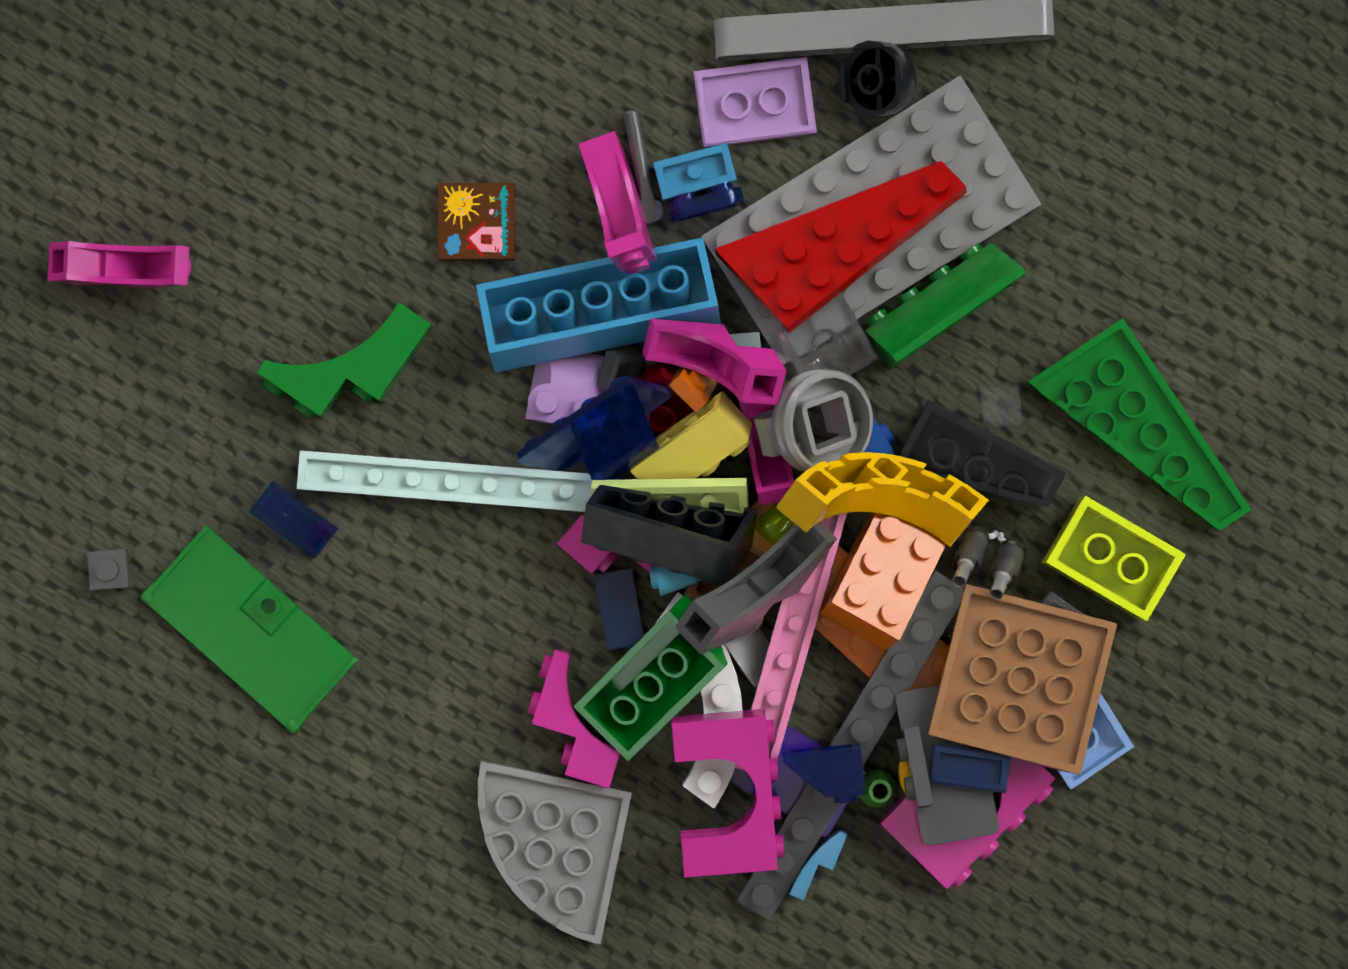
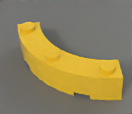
[776,452,989,547]

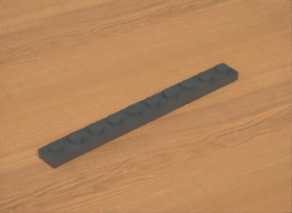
[737,570,964,921]

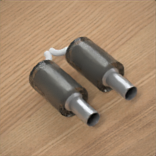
[951,527,1026,600]

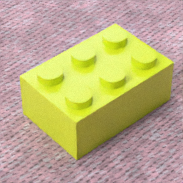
[1041,496,1186,621]

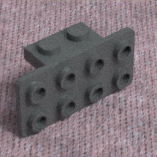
[895,685,999,846]

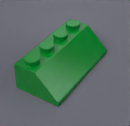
[573,595,728,761]

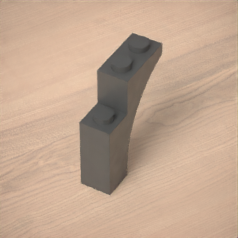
[675,522,837,655]

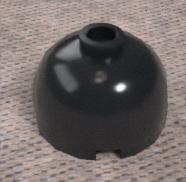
[838,40,917,118]

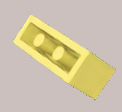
[630,391,752,479]

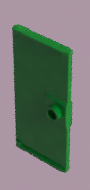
[140,525,358,735]

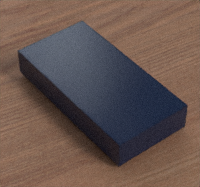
[594,568,644,651]
[928,744,1011,794]

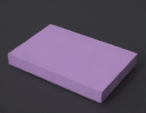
[693,57,817,148]

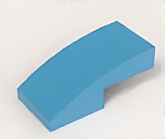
[788,829,848,900]

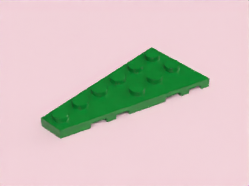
[1026,318,1252,531]

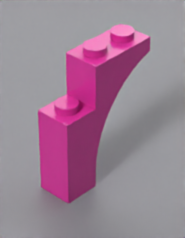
[578,131,657,274]

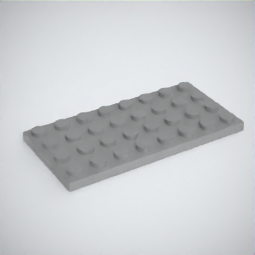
[701,75,1041,365]

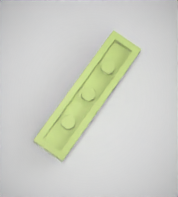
[591,478,749,514]

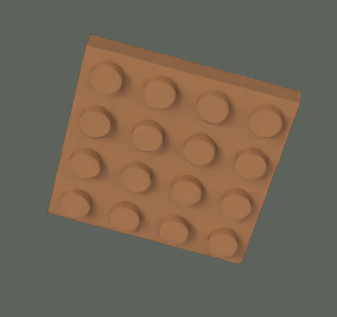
[927,584,1117,775]

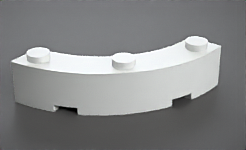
[656,592,743,808]

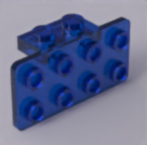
[515,376,672,480]

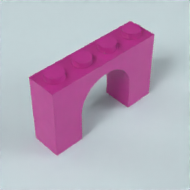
[671,709,784,878]
[878,758,1055,889]

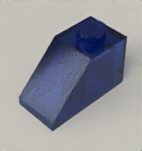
[249,481,339,559]
[783,743,865,803]

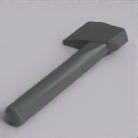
[623,110,664,224]

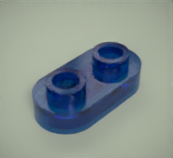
[667,182,745,222]

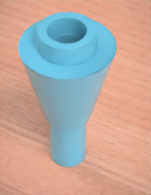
[650,565,702,596]

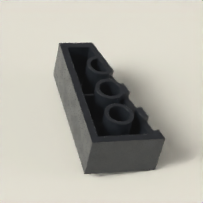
[898,399,1066,507]
[581,485,758,585]

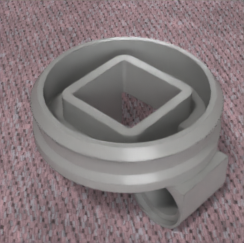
[754,369,873,472]

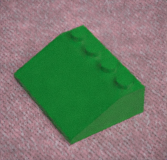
[863,243,1026,371]

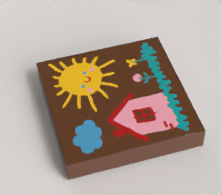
[438,183,515,261]

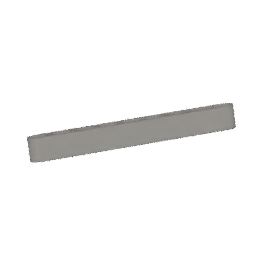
[713,0,1055,61]

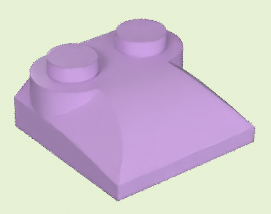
[525,353,609,433]

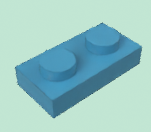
[653,143,737,201]

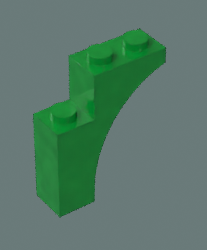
[257,302,433,419]

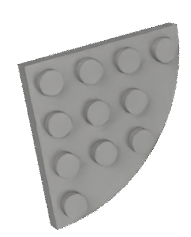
[478,761,632,944]

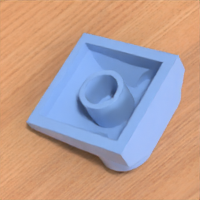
[1057,693,1134,790]

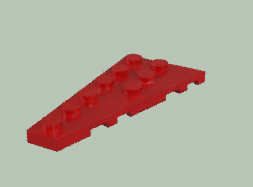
[715,161,967,333]

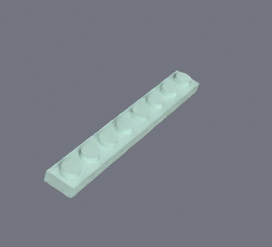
[297,451,607,512]

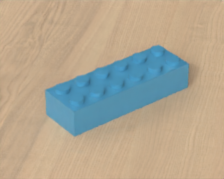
[476,238,721,373]

